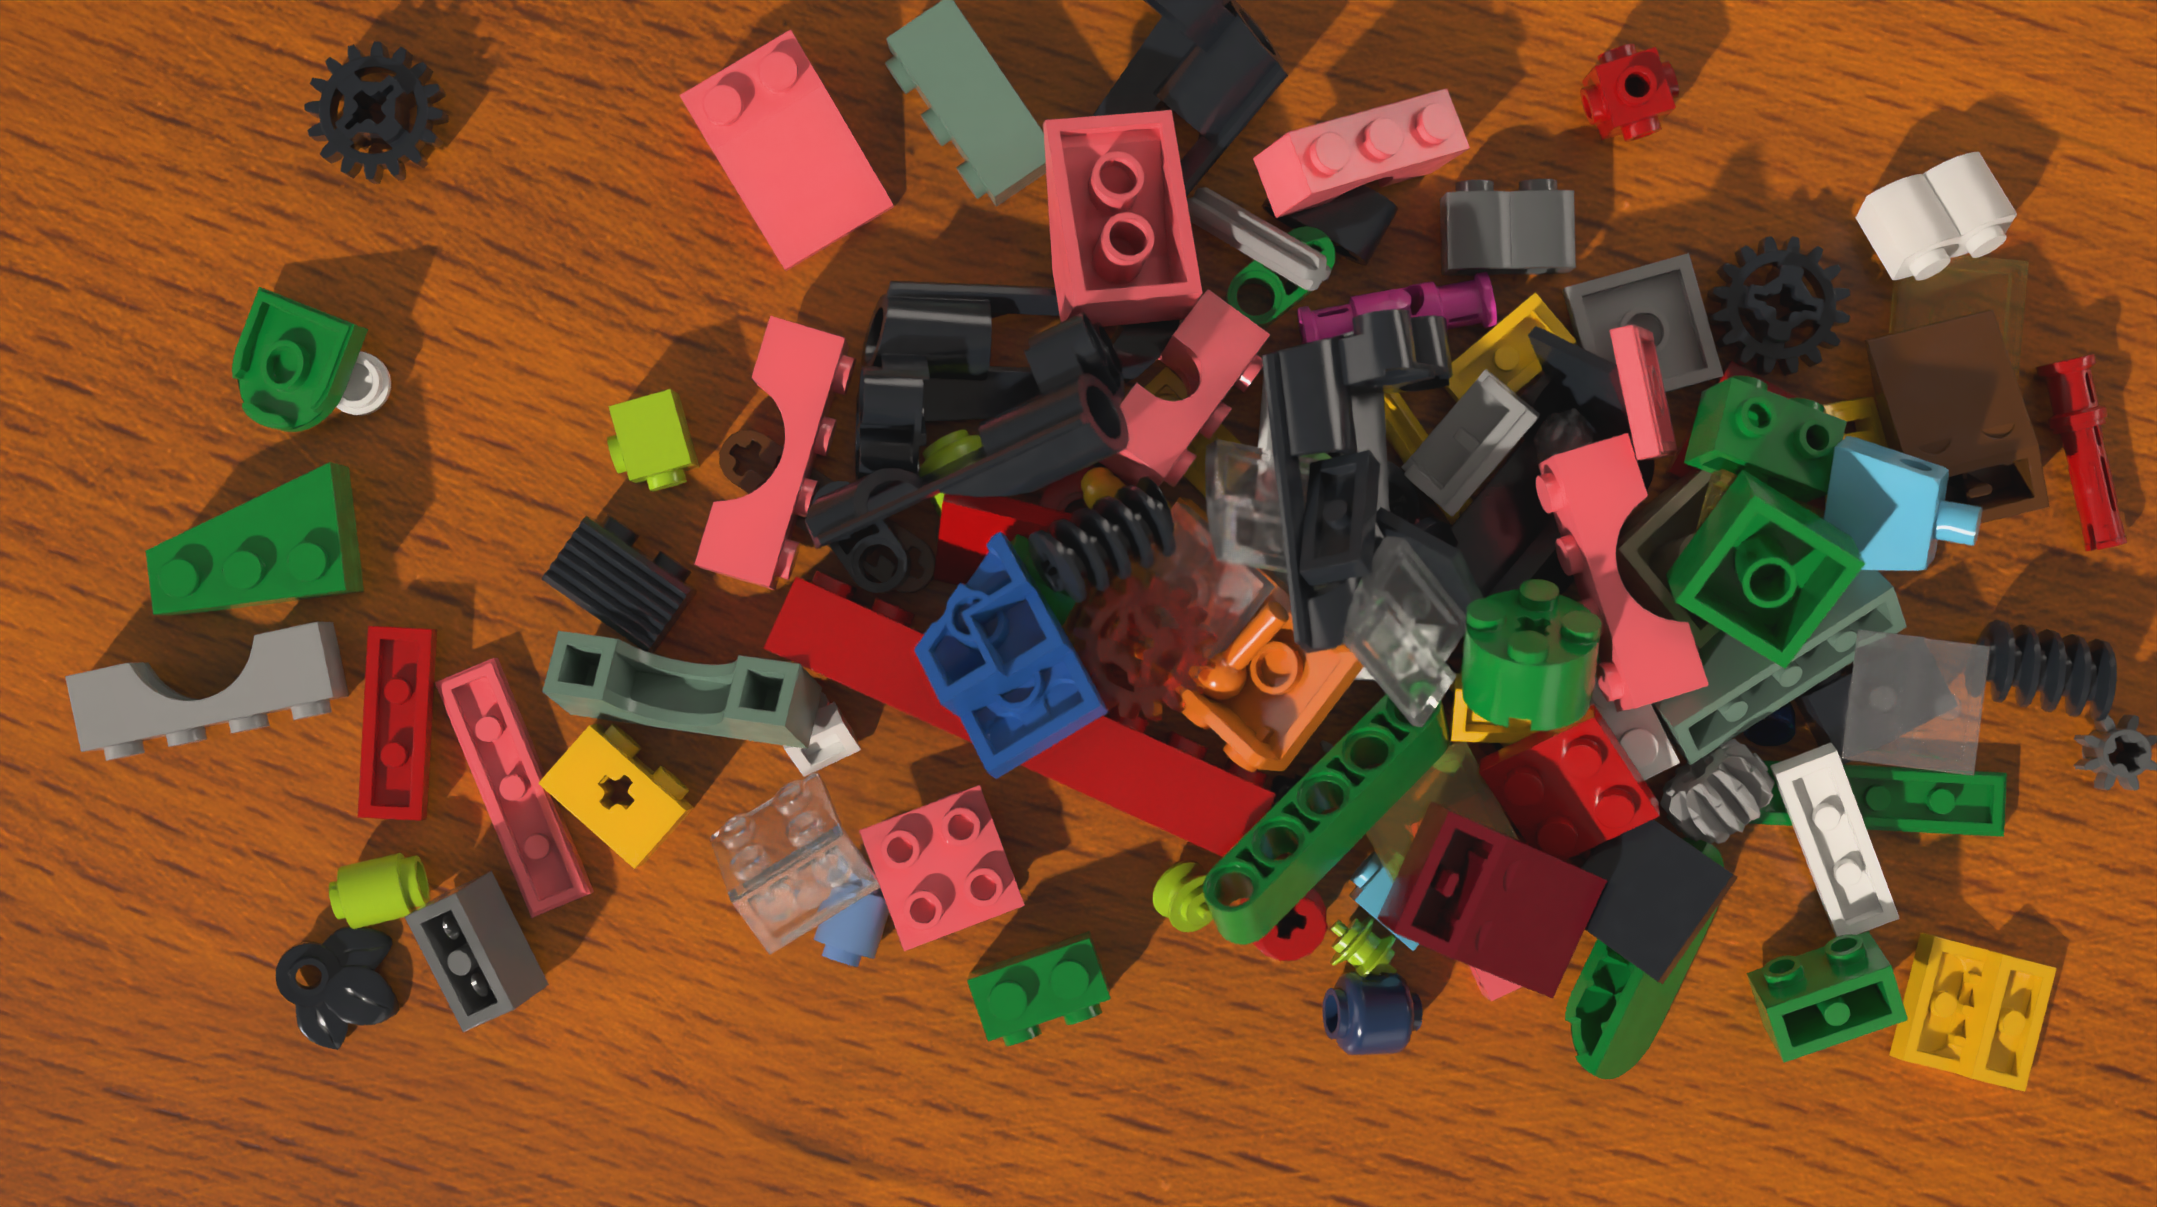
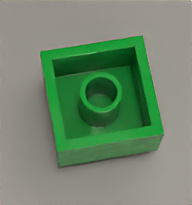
[1666,470,1866,669]

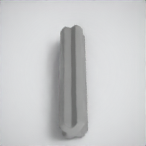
[1187,187,1331,291]

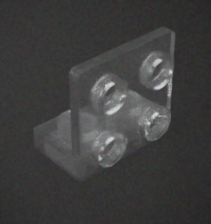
[710,773,880,955]

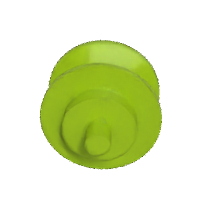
[1153,861,1213,932]
[1330,915,1397,978]

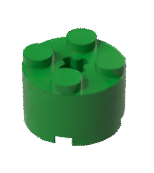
[1461,579,1602,731]

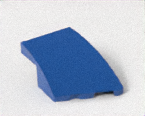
[914,531,1109,779]

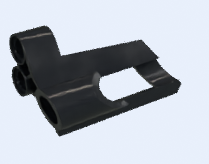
[1092,0,1288,197]
[855,281,1180,480]
[805,312,1129,549]

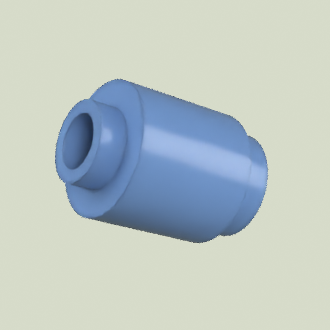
[813,868,889,967]

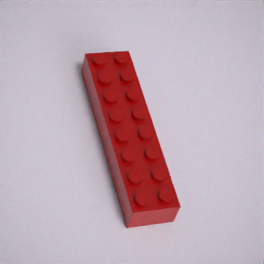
[764,571,1276,857]

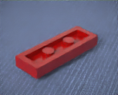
[357,626,437,821]

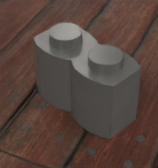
[1440,179,1576,276]

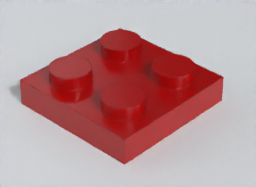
[1479,704,1660,861]

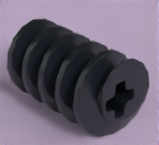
[1028,476,1176,603]
[1967,619,2117,722]

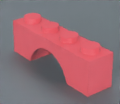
[695,316,856,590]
[1536,433,1709,712]

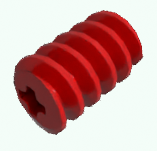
[1239,888,1328,961]

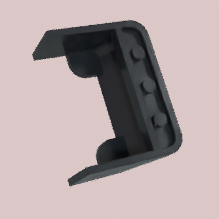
[1376,326,1655,627]

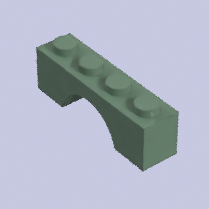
[542,631,822,749]

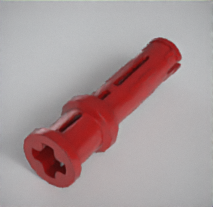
[2036,354,2127,551]

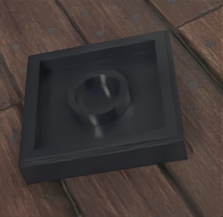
[1581,819,1738,984]

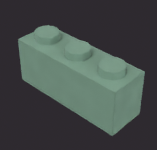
[885,0,1046,207]

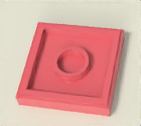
[1610,324,1678,460]

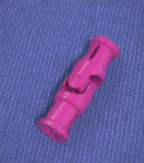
[1297,272,1497,344]

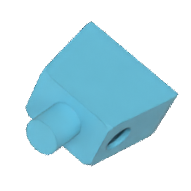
[1824,436,1982,571]

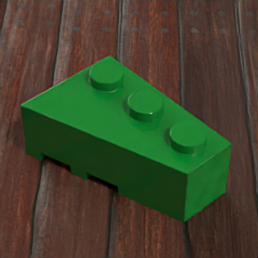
[145,462,364,616]

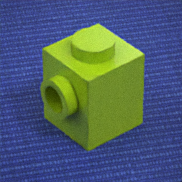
[607,389,699,491]

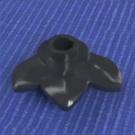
[275,926,399,1050]

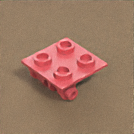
[859,785,1025,951]

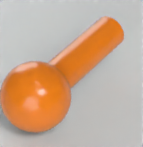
[1195,601,1289,700]

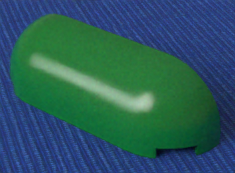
[1565,838,1724,1079]

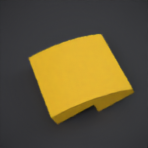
[1889,932,2057,1092]

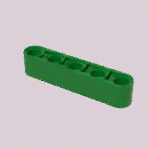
[1203,680,1451,945]

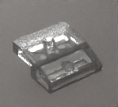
[1205,439,1320,573]
[1343,536,1466,727]
[1841,629,1990,776]

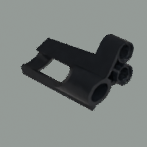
[1262,309,1453,653]

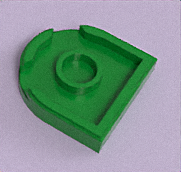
[232,287,368,432]

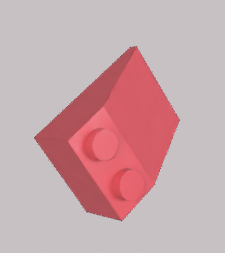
[680,29,894,271]
[1043,110,1203,327]

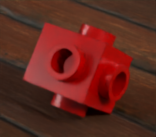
[1580,44,1679,142]

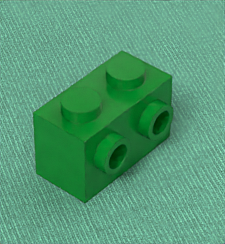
[1684,375,1847,505]
[967,931,1111,1046]
[1746,931,1908,1063]

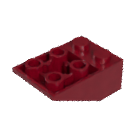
[1377,801,1607,999]

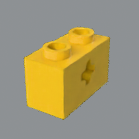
[538,723,694,869]

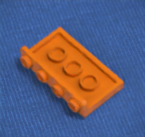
[1084,497,1369,772]

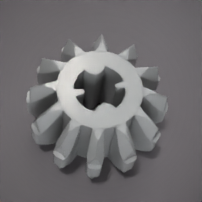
[1660,739,1775,844]

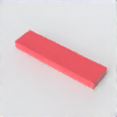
[435,658,594,918]

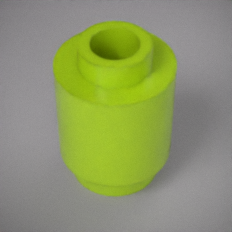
[329,853,430,929]

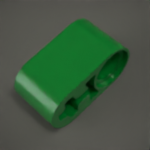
[1224,227,1335,329]

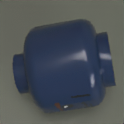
[1322,971,1423,1055]

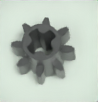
[2074,715,2157,791]

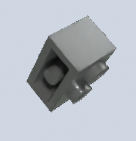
[405,871,549,1032]

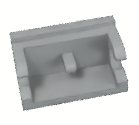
[1401,369,1540,517]

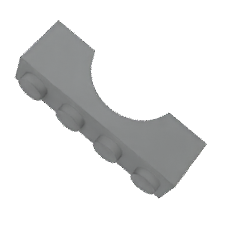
[65,621,349,761]

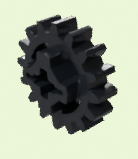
[304,41,449,184]
[1707,236,1850,376]

